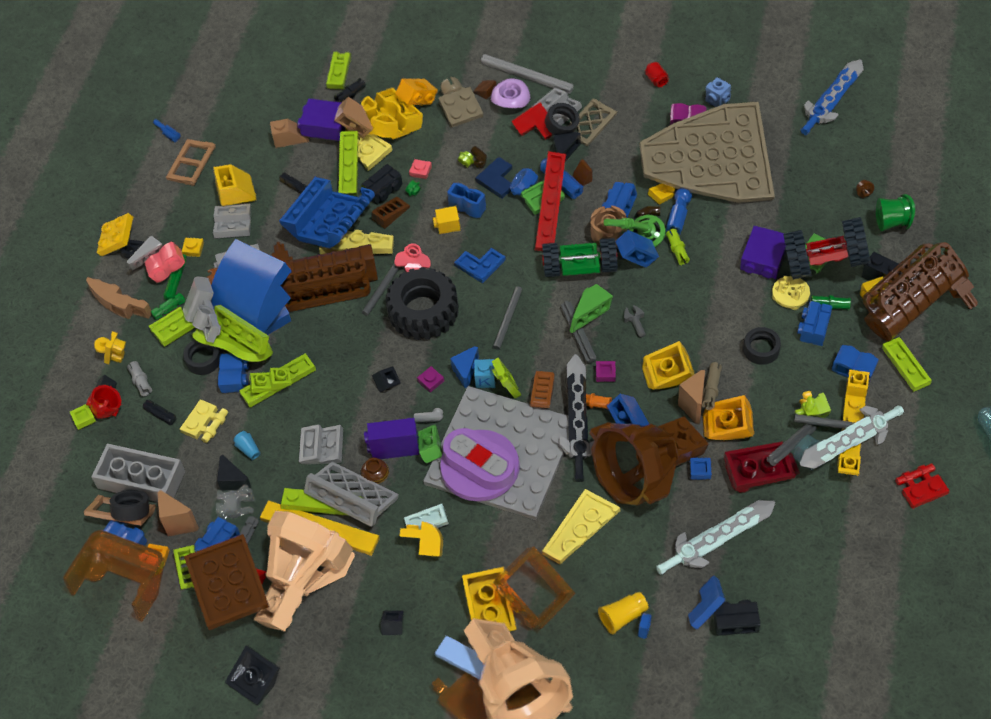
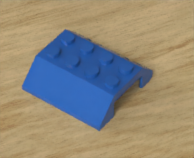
[279,177,375,249]

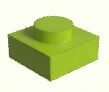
[70,404,96,430]

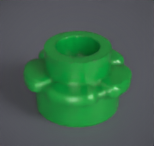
[405,180,421,197]

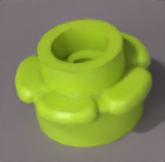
[458,151,474,167]

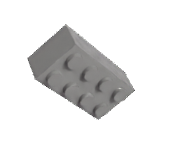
[92,444,185,502]

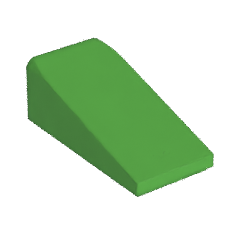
[418,424,442,463]

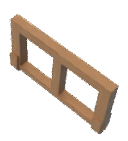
[166,139,216,186]
[84,495,156,525]

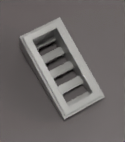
[127,236,163,271]

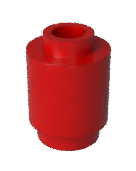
[645,62,669,87]

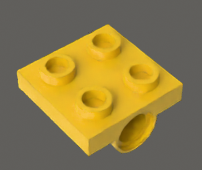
[97,213,133,256]

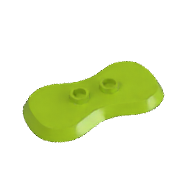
[192,329,273,362]

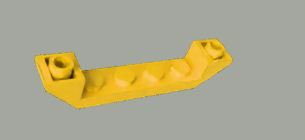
[837,370,870,476]

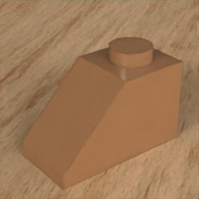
[334,97,373,138]
[270,119,309,148]

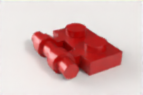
[895,464,950,509]

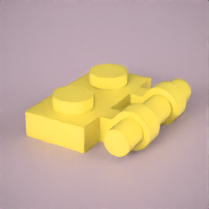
[180,399,228,443]

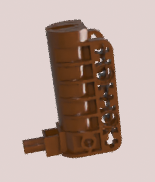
[271,242,378,312]
[863,242,978,342]

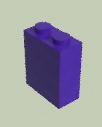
[298,98,346,141]
[740,226,786,279]
[364,418,420,459]

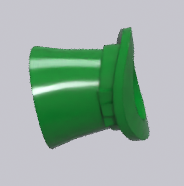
[876,194,915,231]

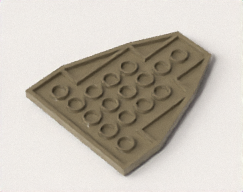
[639,102,775,203]

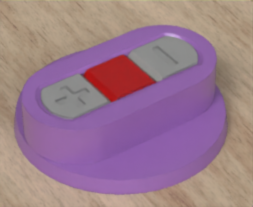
[440,428,520,501]

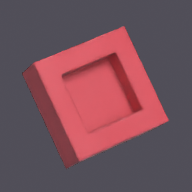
[409,159,432,179]

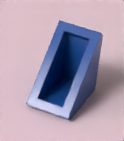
[450,347,479,388]

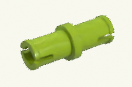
[666,229,690,265]

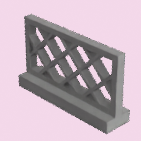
[304,462,399,527]

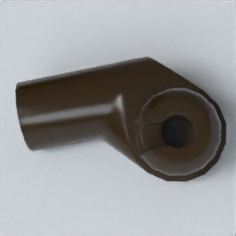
[470,146,487,168]
[636,206,661,221]

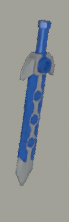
[801,59,863,135]

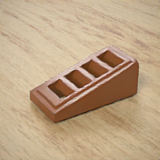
[530,371,555,408]

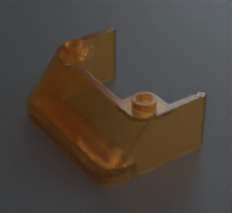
[63,530,164,622]

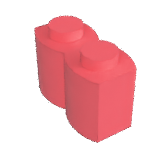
[145,242,185,283]

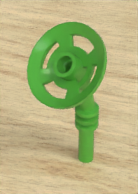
[604,215,665,247]

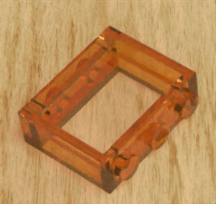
[493,546,576,629]

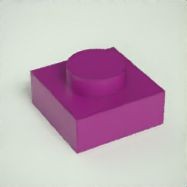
[596,361,616,382]
[417,367,444,392]

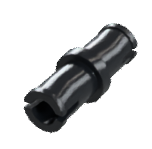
[334,78,366,103]

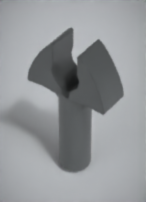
[624,305,646,338]

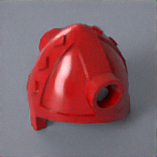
[86,385,122,419]

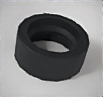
[545,103,580,135]
[743,327,781,365]
[183,340,221,375]
[109,490,150,522]

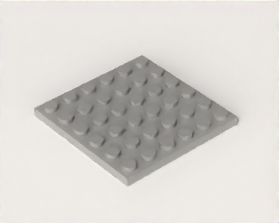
[423,386,568,520]

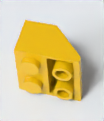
[213,164,257,206]

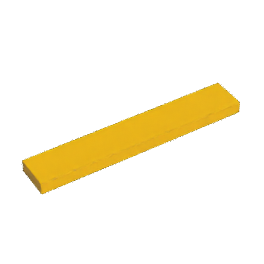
[260,501,380,556]

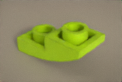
[249,367,292,393]

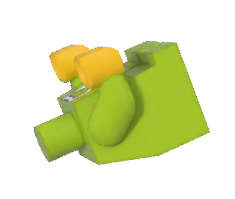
[795,391,831,418]

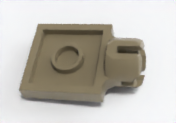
[439,77,483,128]

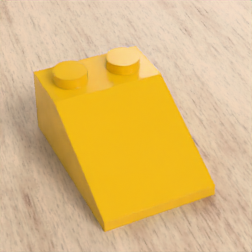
[462,567,517,631]

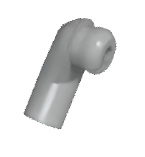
[414,408,443,423]

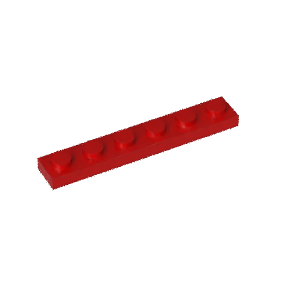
[535,151,566,251]

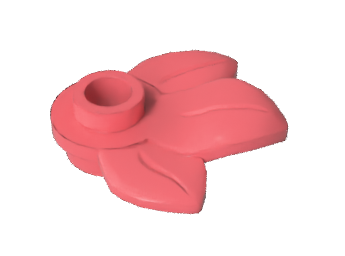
[394,244,431,273]

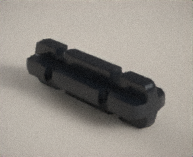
[279,172,307,194]
[143,399,177,425]

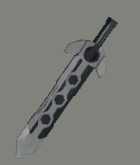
[559,354,594,482]

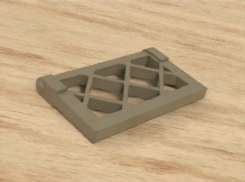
[568,99,617,147]

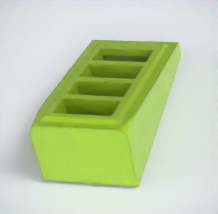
[173,545,195,590]

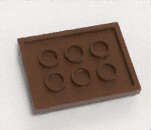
[184,534,270,630]

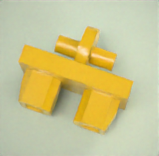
[94,331,126,364]

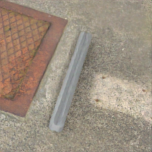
[481,54,573,94]

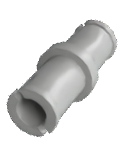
[127,361,152,396]

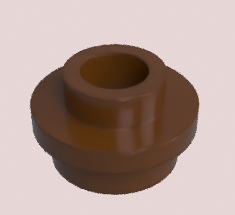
[856,180,874,198]

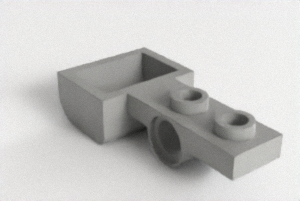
[183,276,221,343]

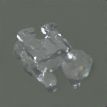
[216,485,256,519]

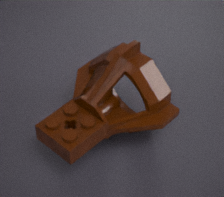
[589,416,709,505]

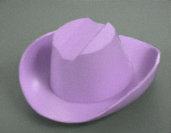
[491,79,530,108]

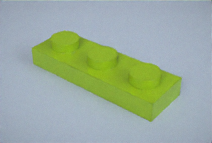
[882,337,932,392]

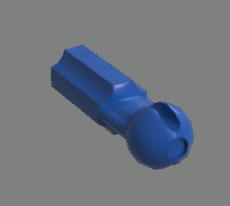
[540,158,583,199]
[666,188,692,235]

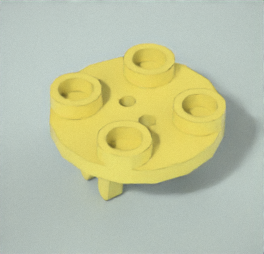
[772,276,810,310]

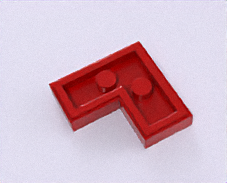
[512,102,553,140]

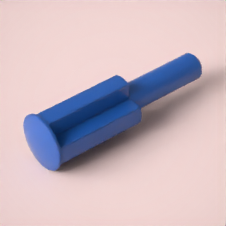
[153,119,181,142]

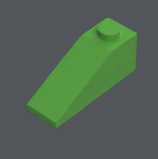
[570,284,613,333]

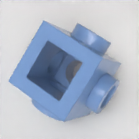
[705,77,731,107]

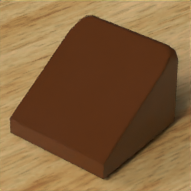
[473,80,497,99]
[573,159,593,186]

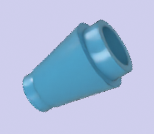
[233,431,261,460]

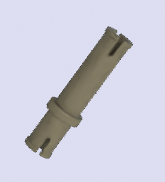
[702,362,722,410]

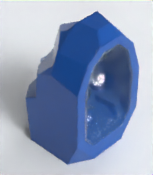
[510,168,539,195]

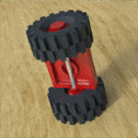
[783,217,871,280]

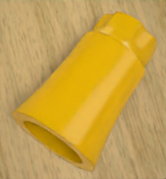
[598,592,649,634]

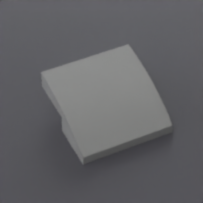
[532,88,582,125]
[213,204,251,238]
[299,425,343,464]

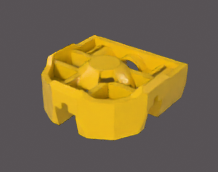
[361,88,423,139]

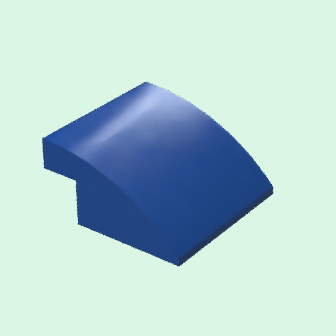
[211,239,292,333]

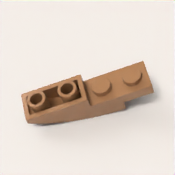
[86,277,151,319]

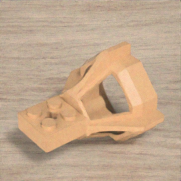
[254,511,355,631]
[464,619,573,719]

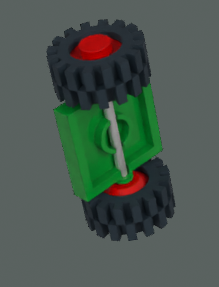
[542,238,617,277]

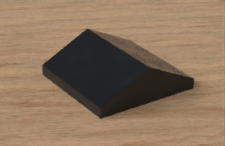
[225,645,280,705]

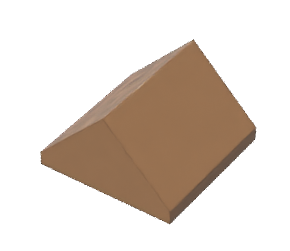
[678,370,705,424]
[158,490,199,536]

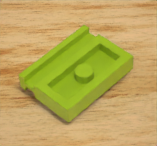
[149,307,195,347]
[492,358,521,398]

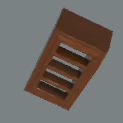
[371,197,410,229]

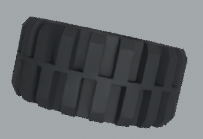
[385,267,459,340]

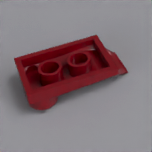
[724,441,800,492]

